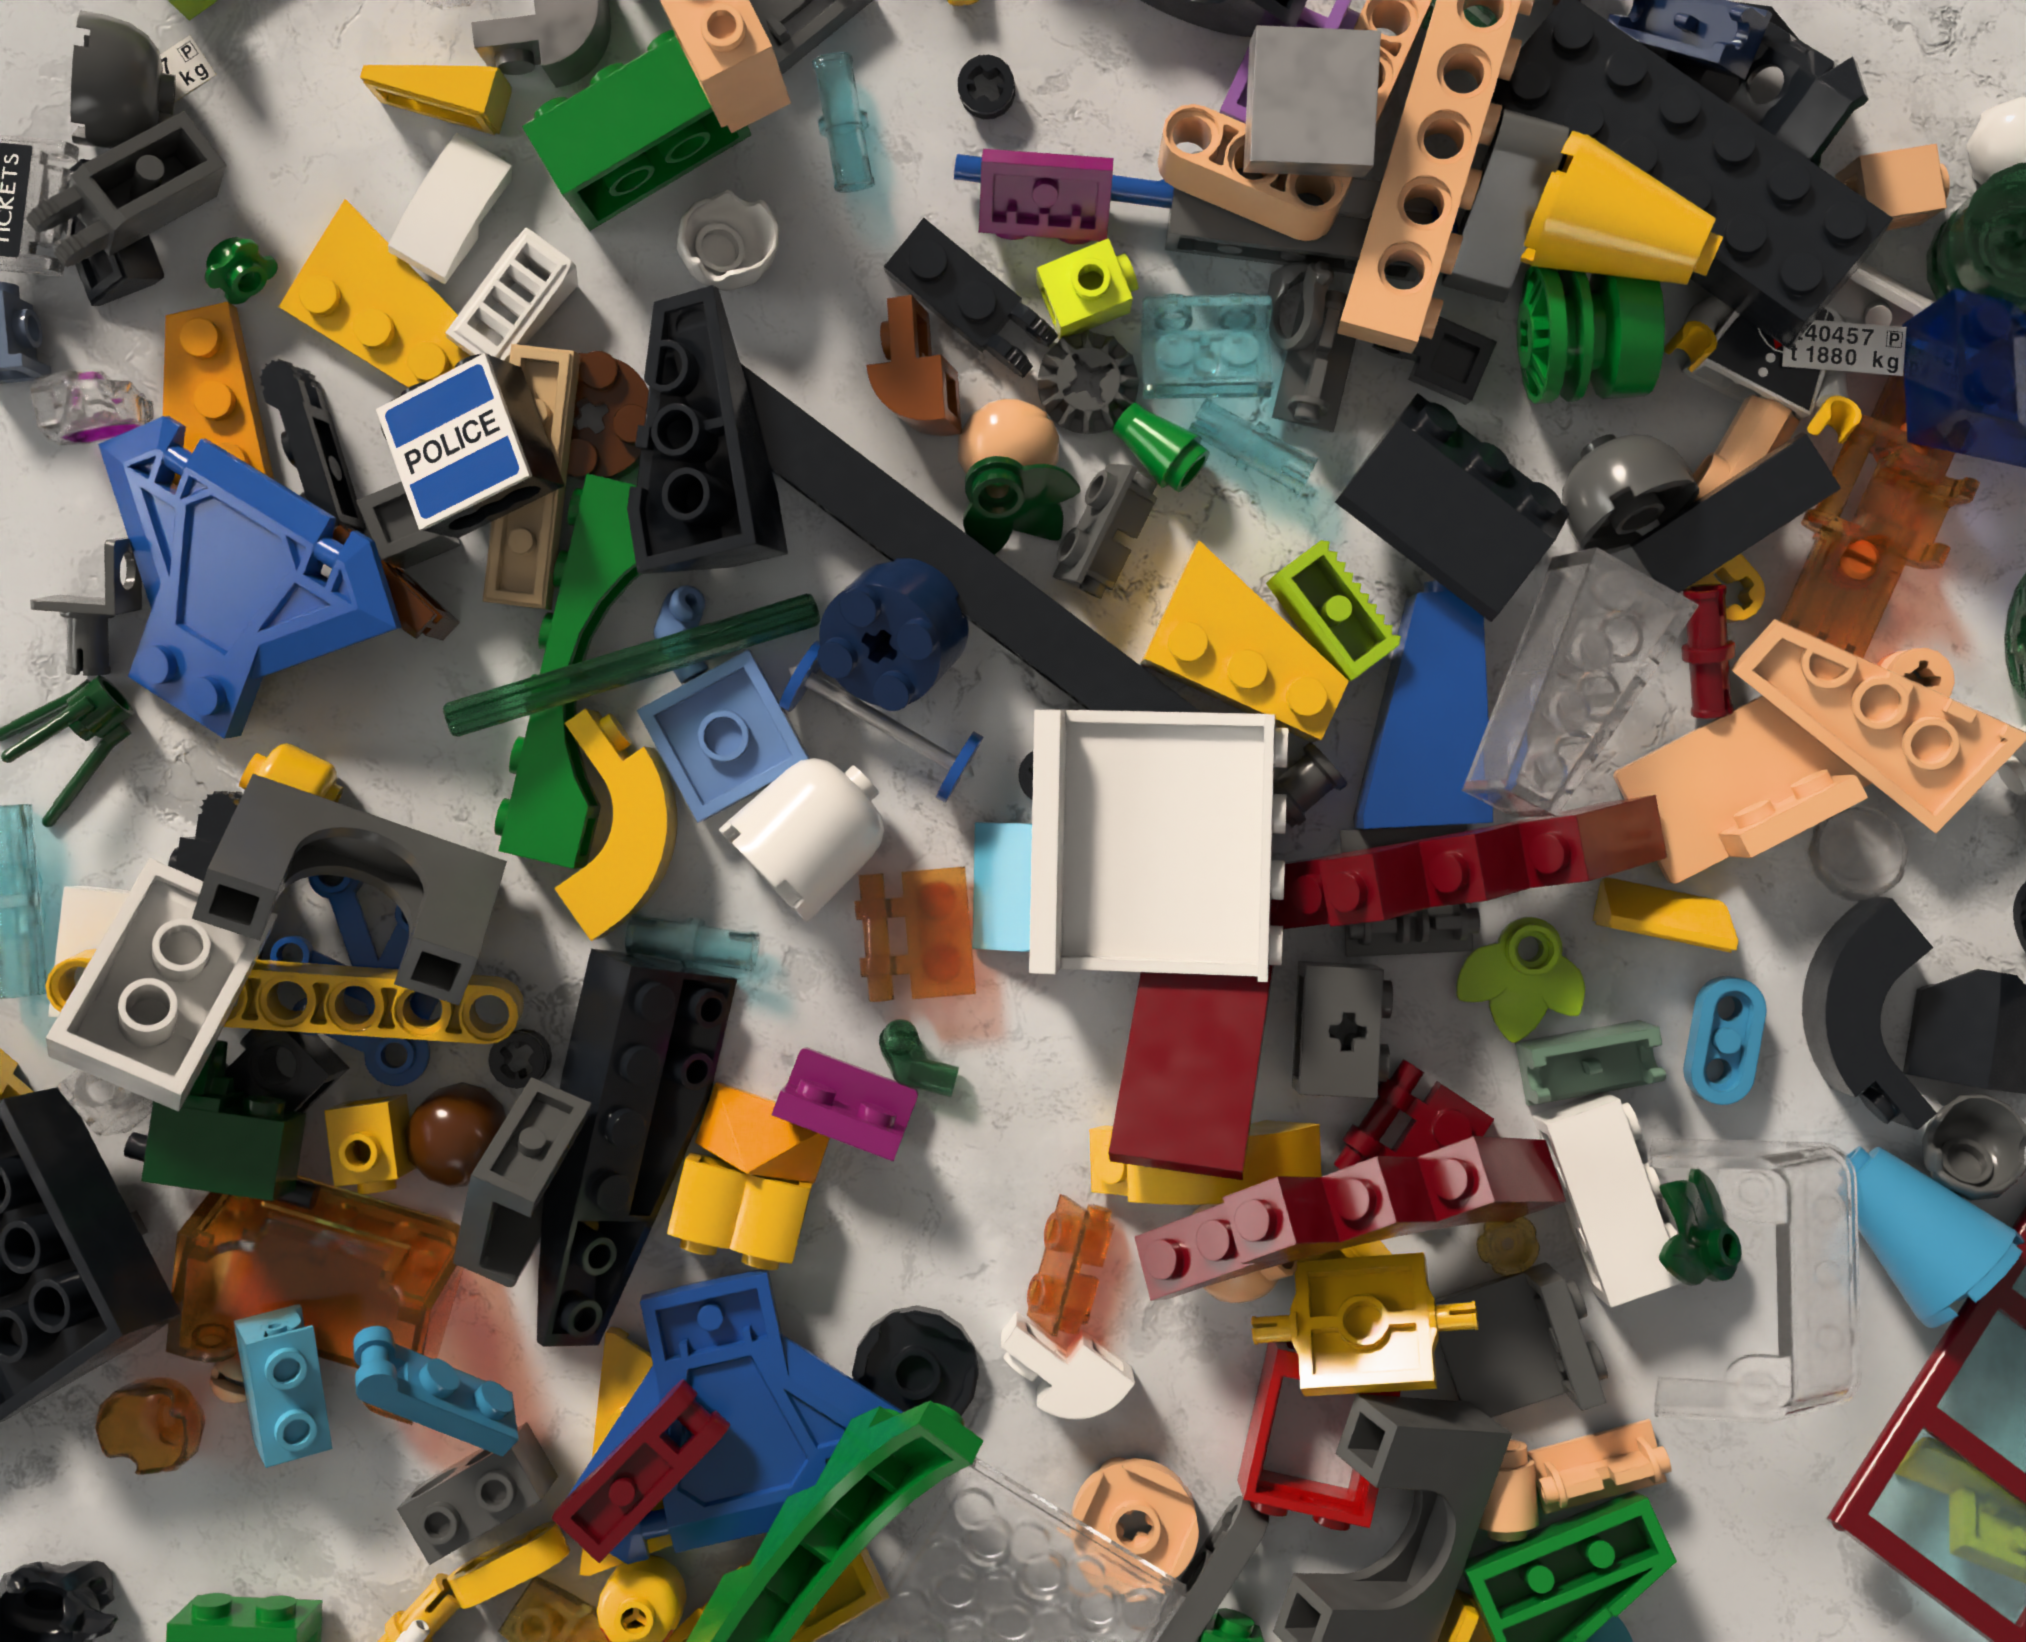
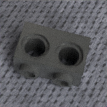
[397,1422,558,1565]

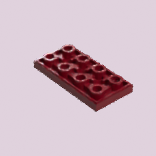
[1108,965,1274,1180]

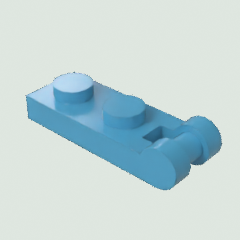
[353,1326,519,1457]

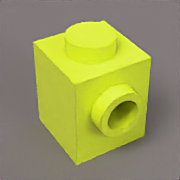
[1036,238,1139,340]

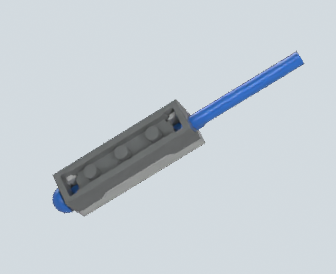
[954,151,1458,282]

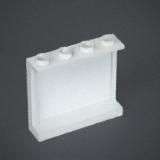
[1029,709,1288,982]

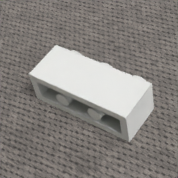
[1531,1092,1682,1308]

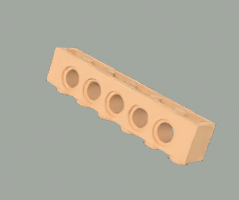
[1337,0,1535,354]

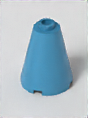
[1832,1146,2025,1328]

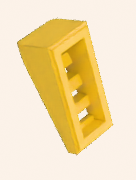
[360,65,512,135]

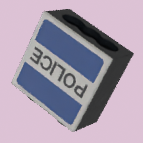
[376,353,565,538]

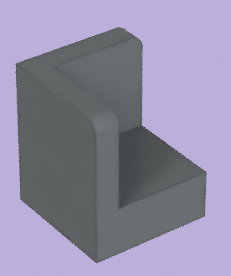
[356,481,460,570]

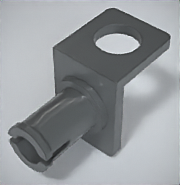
[30,537,142,676]

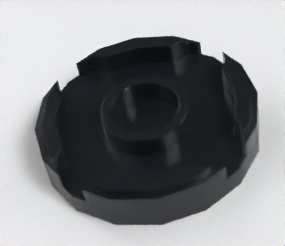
[852,1305,979,1416]

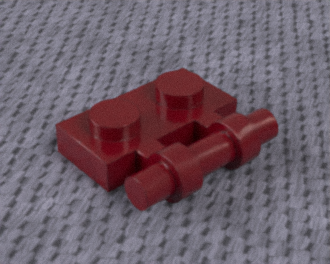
[1334,1059,1494,1170]

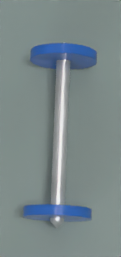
[779,640,984,803]

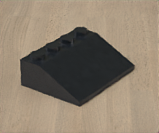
[0,1086,182,1422]

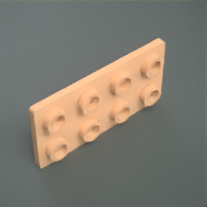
[1613,695,1872,884]

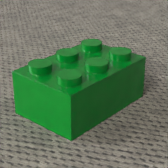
[522,30,752,231]

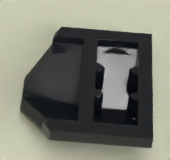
[1903,969,2026,1094]

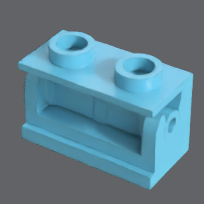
[234,1304,333,1468]

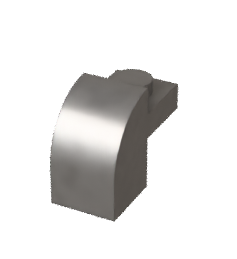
[471,0,611,88]

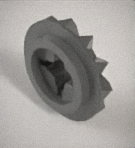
[1037,330,1139,434]

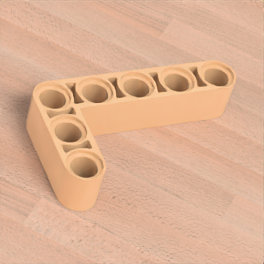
[1157,0,1433,241]

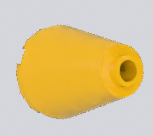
[1520,131,1723,285]

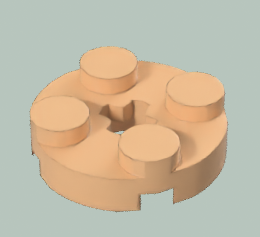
[1071,1457,1199,1593]

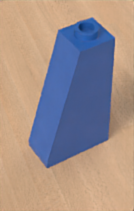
[1353,580,1493,829]

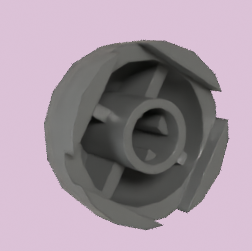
[70,10,176,149]
[1562,434,1699,557]

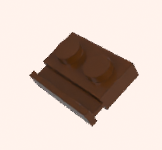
[333,524,460,641]

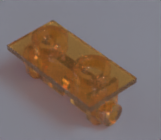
[1027,1194,1115,1337]

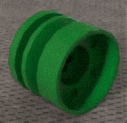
[1516,266,1665,404]

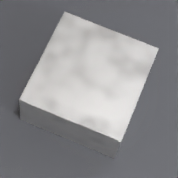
[1243,25,1381,177]

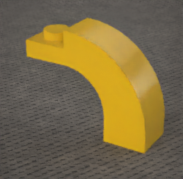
[554,708,678,941]
[1089,1120,1322,1205]

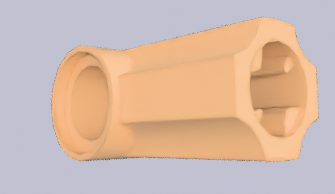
[1693,394,1800,502]

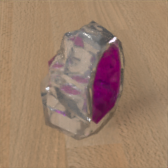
[30,370,154,445]

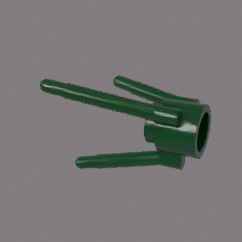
[0,675,134,827]

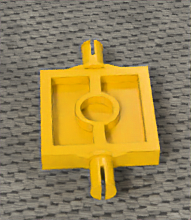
[1251,1252,1479,1397]

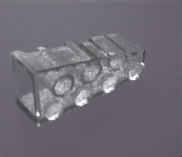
[1462,547,1699,817]

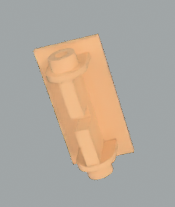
[1527,1419,1672,1514]

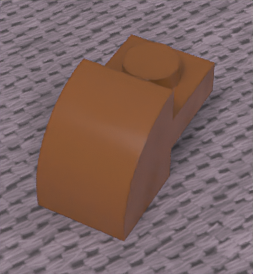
[866,295,962,436]

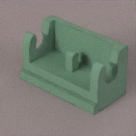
[1515,1020,1666,1106]

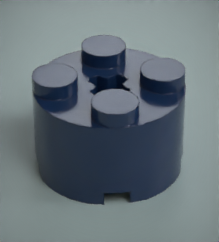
[817,558,969,711]

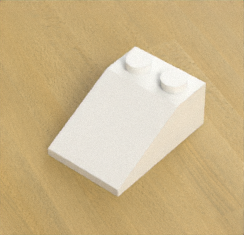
[46,858,278,1112]

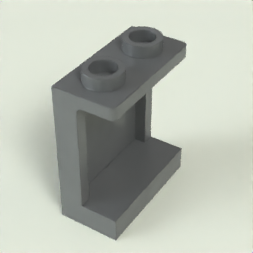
[453,1077,592,1287]

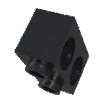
[225,1029,350,1113]

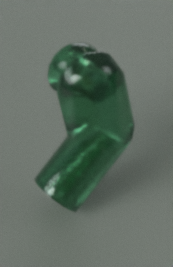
[879,1019,959,1097]

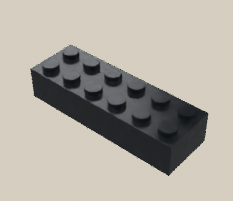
[1491,0,1893,350]

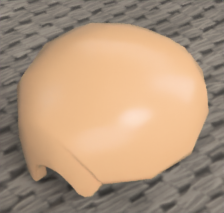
[958,399,1059,474]

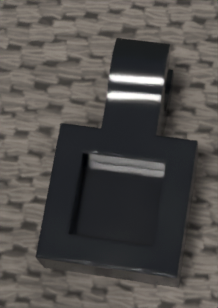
[1372,316,1497,405]

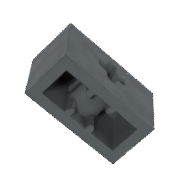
[1292,961,1393,1099]

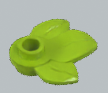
[1456,917,1585,1043]

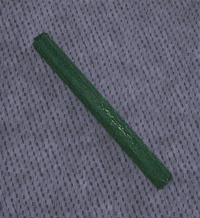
[443,593,820,737]

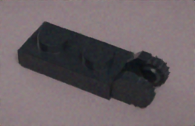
[884,218,1058,378]
[259,359,366,534]

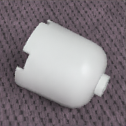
[719,758,884,923]

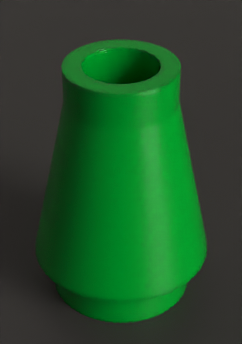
[1113,402,1210,492]

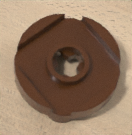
[567,351,649,480]

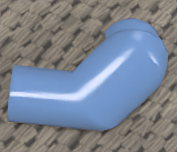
[653,585,708,684]

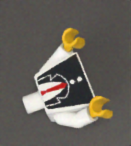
[1664,295,1862,444]

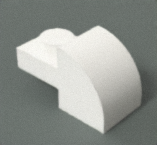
[1001,1311,1135,1419]

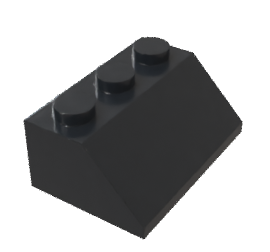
[1335,393,1569,622]

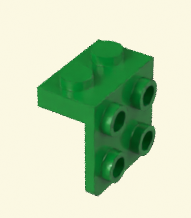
[166,1593,323,1642]

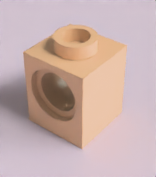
[1835,144,1950,231]

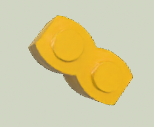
[667,1152,813,1270]

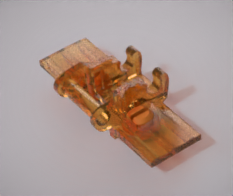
[1779,342,1988,658]

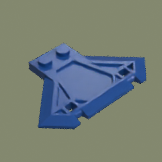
[98,416,402,739]
[567,1269,904,1564]

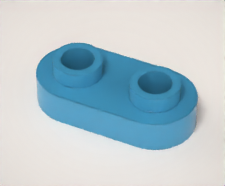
[1683,976,1767,1105]

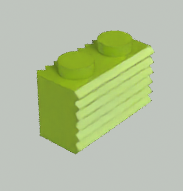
[1266,540,1401,682]

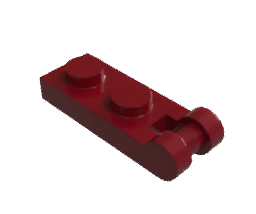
[552,1379,731,1563]

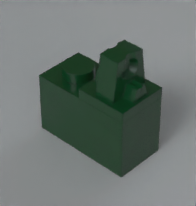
[141,1040,307,1201]

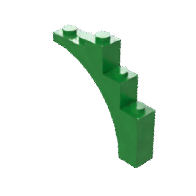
[686,1400,984,1642]

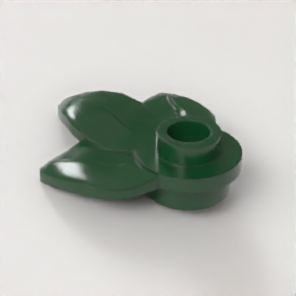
[963,456,1081,555]
[1659,1167,1742,1286]

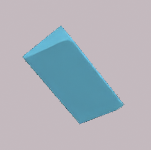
[973,822,1032,952]

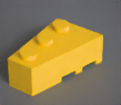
[1140,540,1349,742]

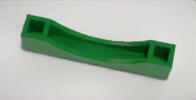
[494,474,642,869]

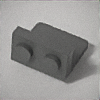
[1435,1262,1608,1418]

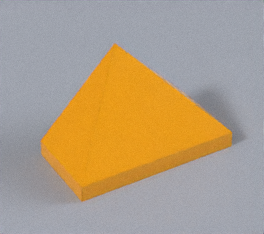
[695,1082,830,1183]

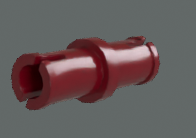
[1681,584,1736,719]

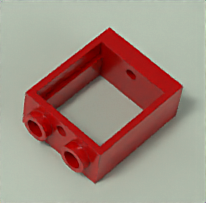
[1237,1341,1401,1531]

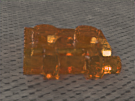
[854,866,976,1002]

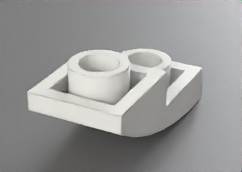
[388,133,513,284]

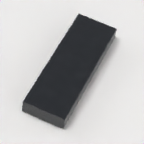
[1630,432,1841,600]

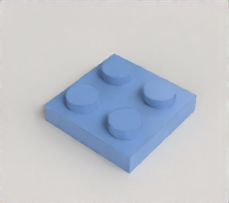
[636,649,810,823]

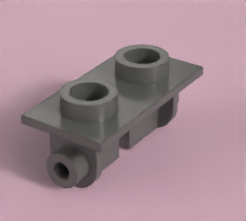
[1272,290,1356,432]
[1052,463,1157,599]

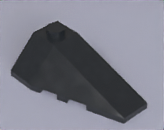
[627,285,788,574]

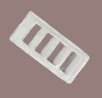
[445,228,578,362]

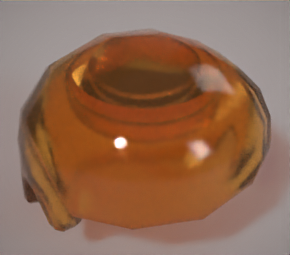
[95,1377,205,1475]

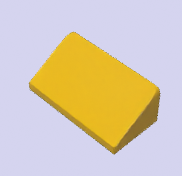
[1592,877,1738,953]

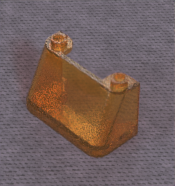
[166,1175,464,1425]

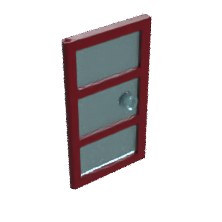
[1826,1206,2026,1642]

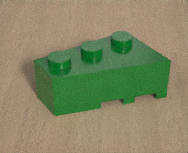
[1462,1491,1677,1642]

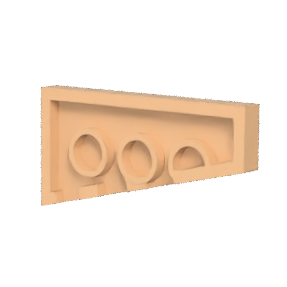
[1730,619,2026,834]

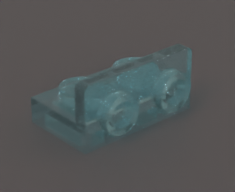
[1140,292,1273,399]

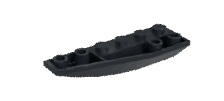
[537,948,737,1347]

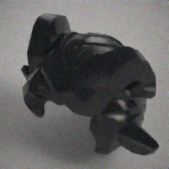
[0,1561,118,1642]

